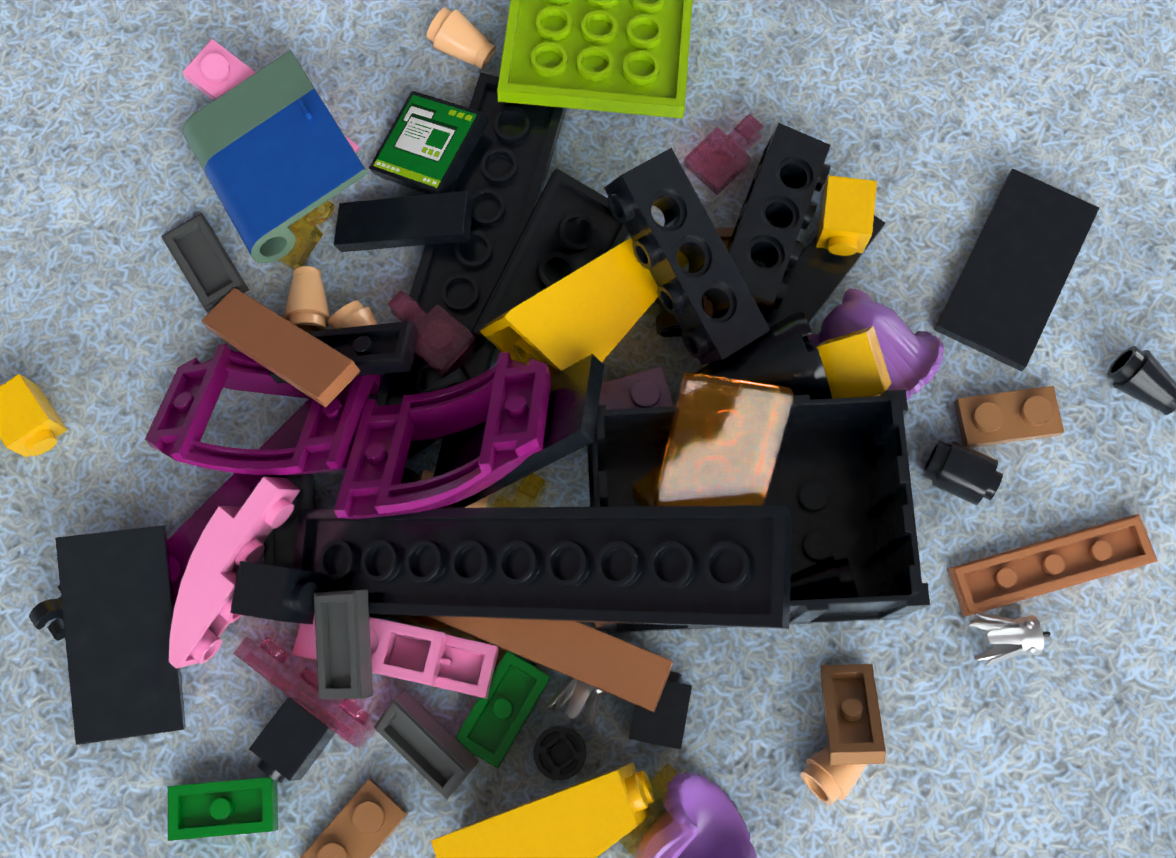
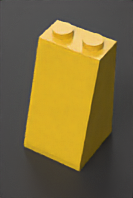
[480,222,688,377]
[431,762,655,858]

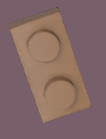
[954,386,1064,448]
[820,664,886,765]
[300,779,409,858]

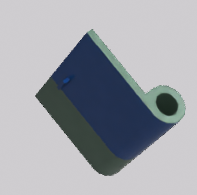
[183,50,368,263]

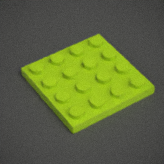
[497,0,693,119]

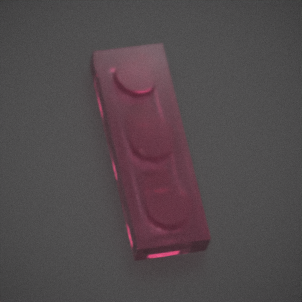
[233,636,376,747]

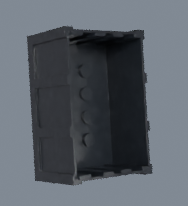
[587,390,930,634]

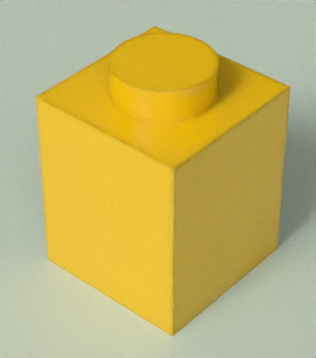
[816,175,877,256]
[816,326,892,399]
[0,374,68,458]

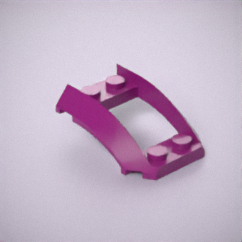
[145,344,381,475]
[334,351,551,519]

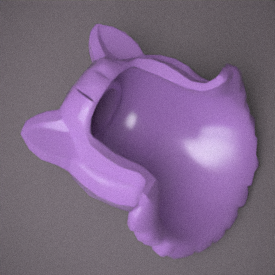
[808,288,944,400]
[635,772,757,858]

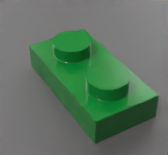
[455,651,551,769]
[167,777,278,841]

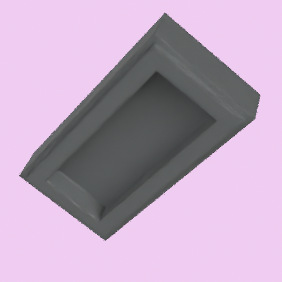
[161,213,249,313]
[314,589,373,699]
[374,689,479,799]

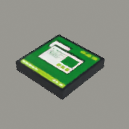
[369,91,489,194]

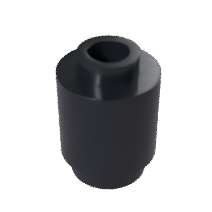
[922,440,1003,505]

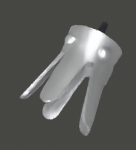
[969,612,1051,666]
[545,677,605,731]

